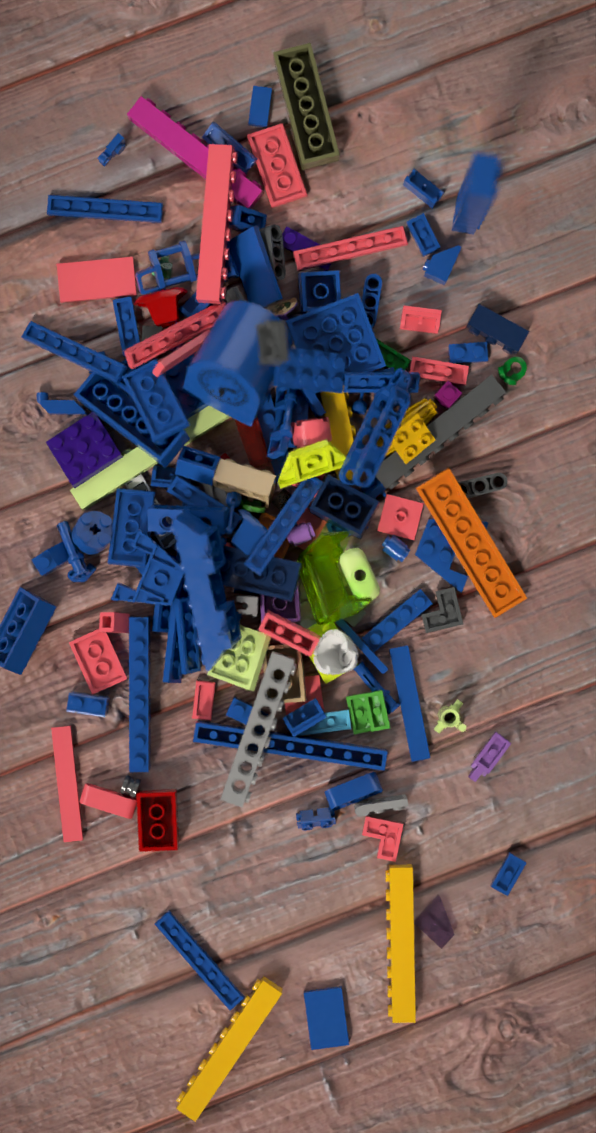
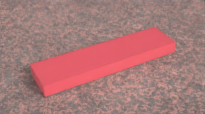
[152,330,210,377]

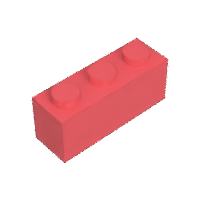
[258,610,320,657]

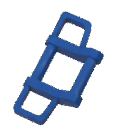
[135,240,200,295]
[267,387,298,459]

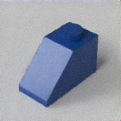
[228,205,267,232]
[423,245,462,285]
[32,542,69,576]

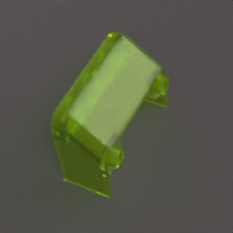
[297,531,372,625]

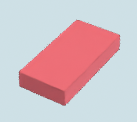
[192,680,216,721]

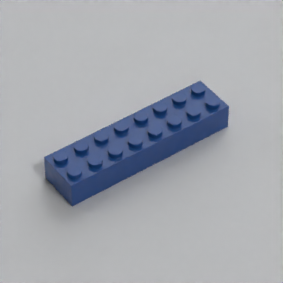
[451,153,502,235]

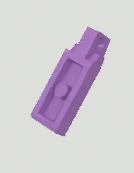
[468,731,511,782]

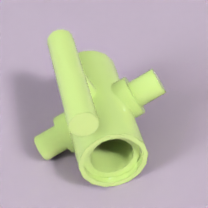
[434,699,466,734]

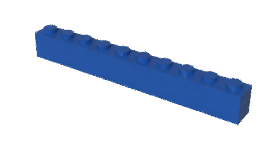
[193,720,388,771]

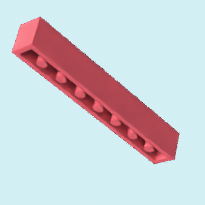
[196,144,238,304]

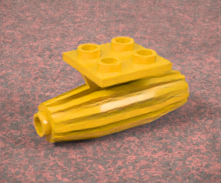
[376,398,438,464]

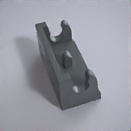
[256,321,289,366]

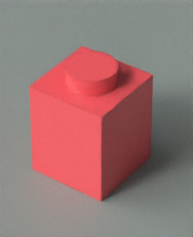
[99,612,130,633]

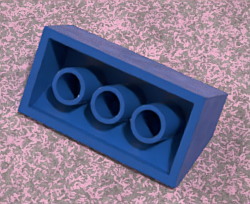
[0,587,56,675]

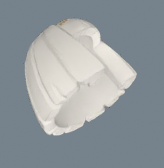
[313,629,358,675]

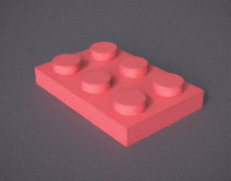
[69,629,128,695]

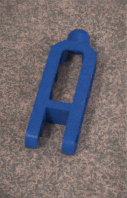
[339,368,412,487]

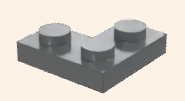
[421,587,463,633]

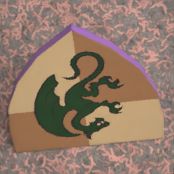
[265,297,298,328]

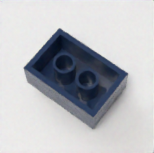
[310,475,379,540]

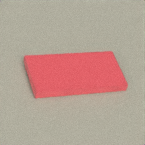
[247,123,308,208]
[57,257,137,303]

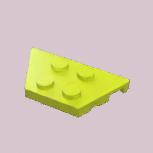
[278,439,346,489]

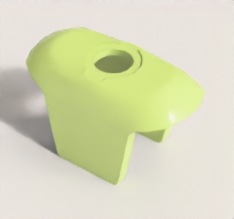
[340,548,380,602]

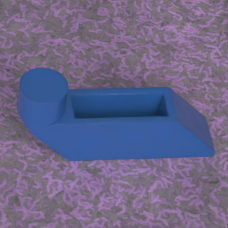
[36,392,87,415]

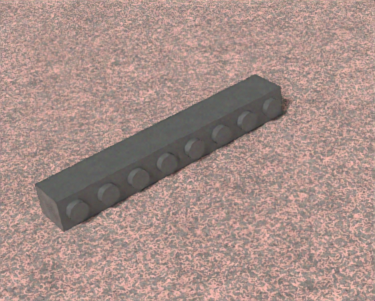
[375,374,506,489]

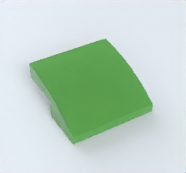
[346,690,391,734]

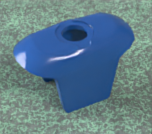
[231,509,268,555]

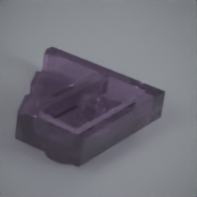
[414,894,454,949]

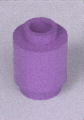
[287,522,315,547]

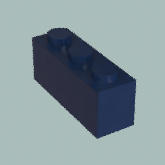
[466,304,530,355]

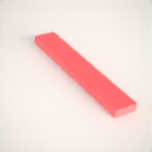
[293,226,408,271]
[124,301,226,369]
[51,725,84,842]

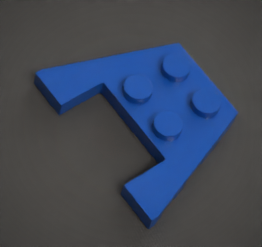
[415,519,489,592]
[111,530,184,606]

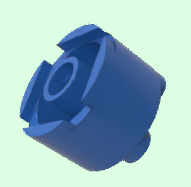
[72,511,112,555]

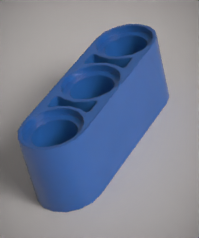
[362,274,382,329]
[324,772,383,811]

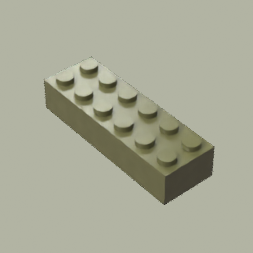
[273,43,340,170]

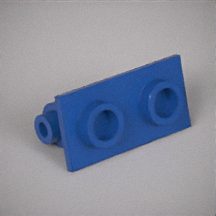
[296,807,336,831]

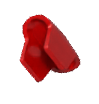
[134,287,188,328]

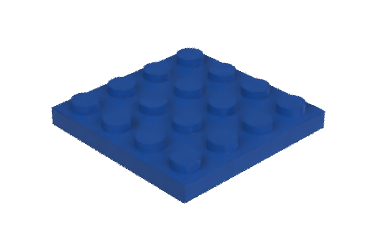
[286,293,386,394]

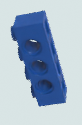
[148,504,228,537]

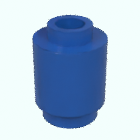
[381,535,411,562]

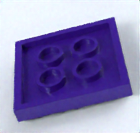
[46,412,123,488]

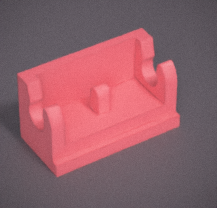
[400,305,442,334]

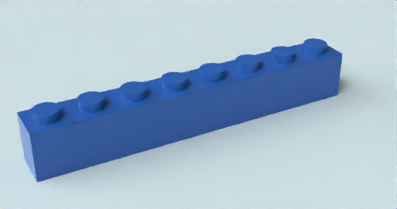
[129,617,151,772]

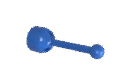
[351,393,367,414]
[225,492,242,534]

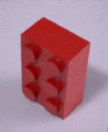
[136,789,179,852]

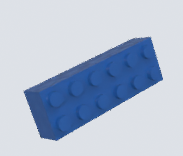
[74,372,190,468]

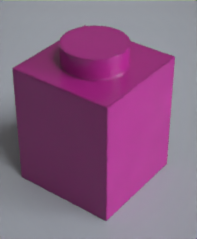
[433,381,462,410]

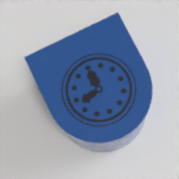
[182,301,293,427]

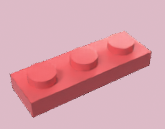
[409,356,469,386]

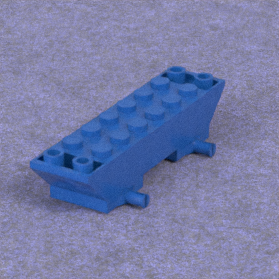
[172,510,243,671]

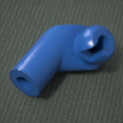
[67,563,97,582]

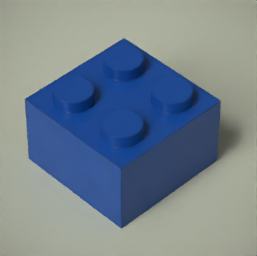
[298,270,341,313]

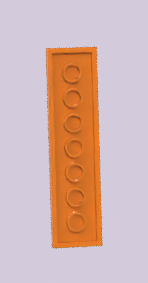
[416,468,527,618]

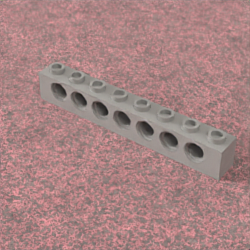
[220,651,297,808]

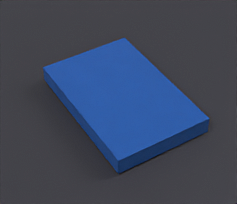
[304,986,349,1050]

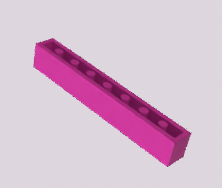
[127,96,263,209]

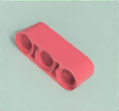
[79,783,137,819]

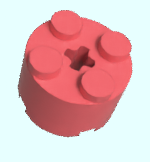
[291,417,332,449]

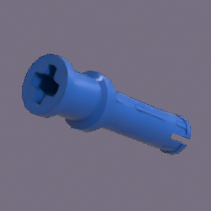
[56,521,91,579]
[353,662,400,715]

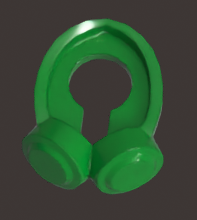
[498,357,527,386]

